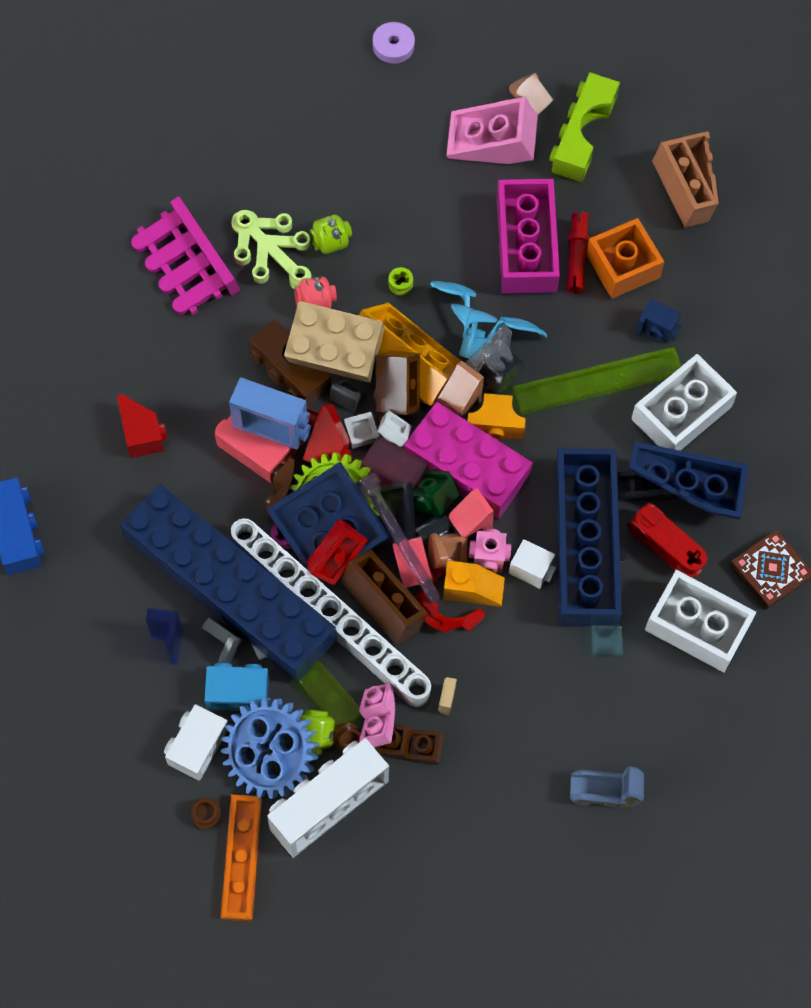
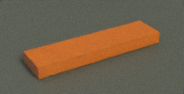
[220,794,262,921]

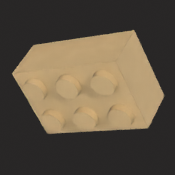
[284,301,385,383]

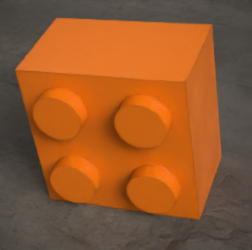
[586,218,665,299]

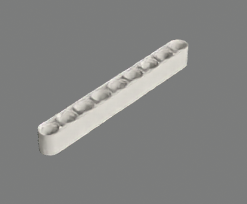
[231,518,431,708]

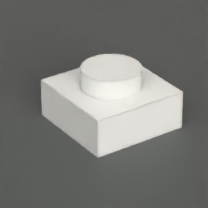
[377,410,412,447]
[344,412,379,449]

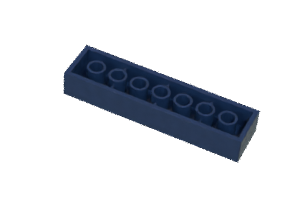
[119,484,338,682]

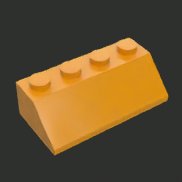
[358,303,461,406]

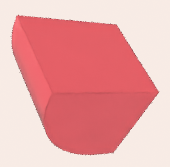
[393,537,433,588]

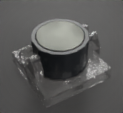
[466,325,524,395]

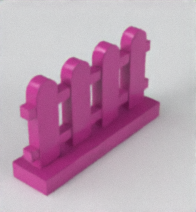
[131,196,240,315]

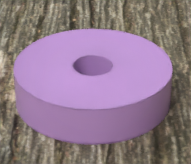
[373,22,415,64]

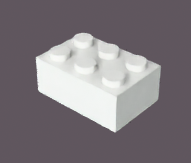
[631,354,737,450]
[645,570,756,672]

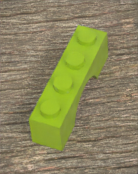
[549,72,620,183]

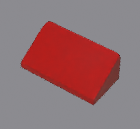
[306,519,368,586]

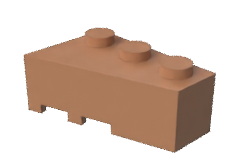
[652,131,719,228]

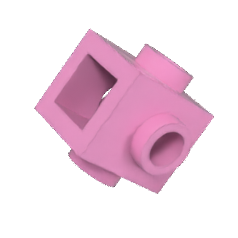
[469,529,511,573]

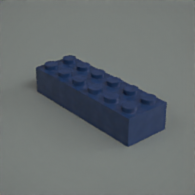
[555,448,622,626]

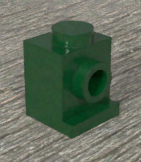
[413,470,460,516]

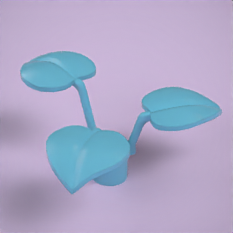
[429,281,547,361]

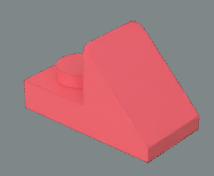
[449,488,494,538]

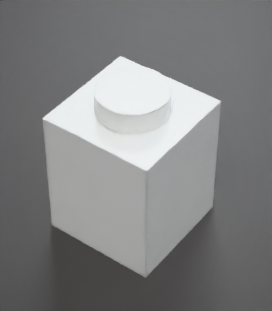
[509,539,557,589]

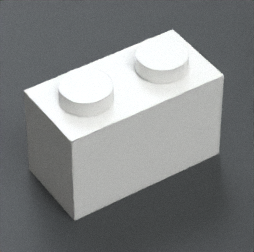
[164,704,228,781]

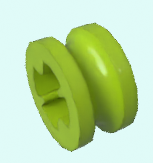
[388,267,413,296]

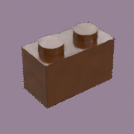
[374,350,420,415]

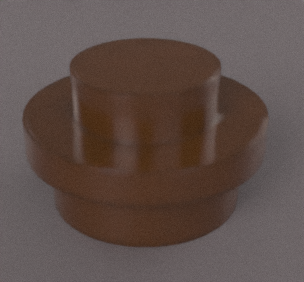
[333,722,361,752]
[190,798,221,829]

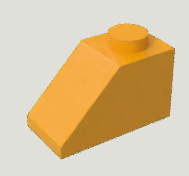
[443,561,505,607]

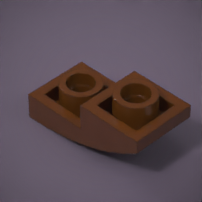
[265,457,295,524]
[376,725,445,764]

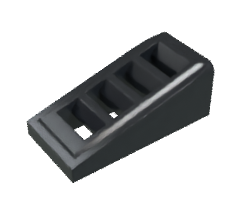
[617,471,676,501]

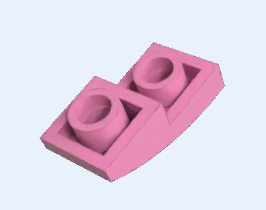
[359,683,395,747]

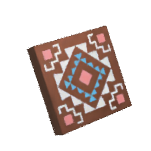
[730,529,811,609]

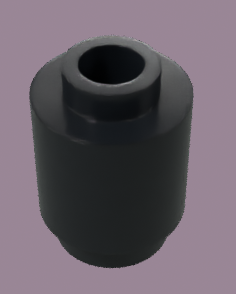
[415,513,454,553]

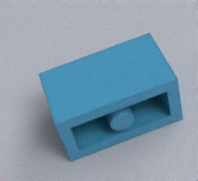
[204,663,269,711]

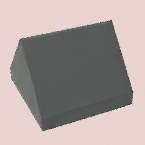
[330,379,367,413]

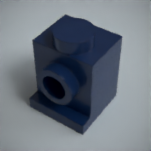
[635,299,682,343]

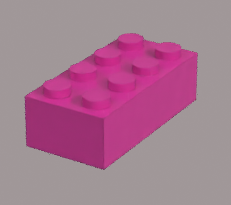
[497,179,560,293]
[403,402,533,520]

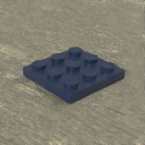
[266,462,390,581]

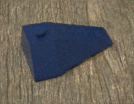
[629,441,749,520]

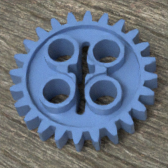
[221,698,319,799]

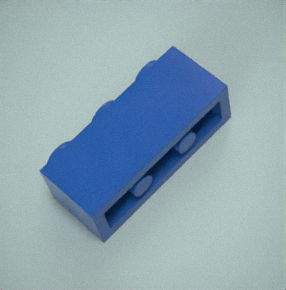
[0,477,45,575]

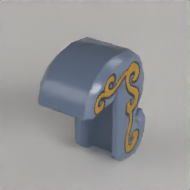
[570,766,645,808]

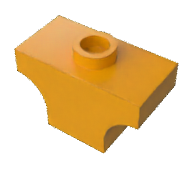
[467,393,526,440]

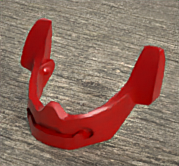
[414,567,486,632]

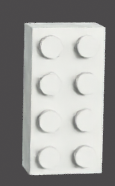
[267,738,389,858]

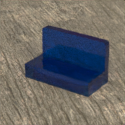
[146,608,183,664]

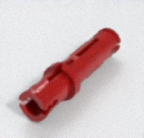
[566,212,589,294]

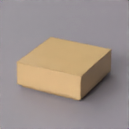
[438,677,457,716]

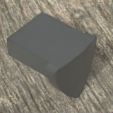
[202,618,246,664]

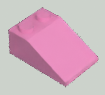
[446,97,538,164]

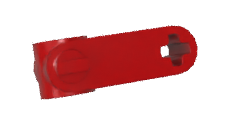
[627,503,707,578]

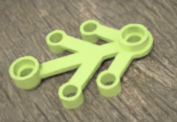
[231,210,311,289]

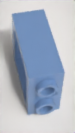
[229,377,311,449]

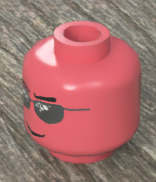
[295,276,337,309]

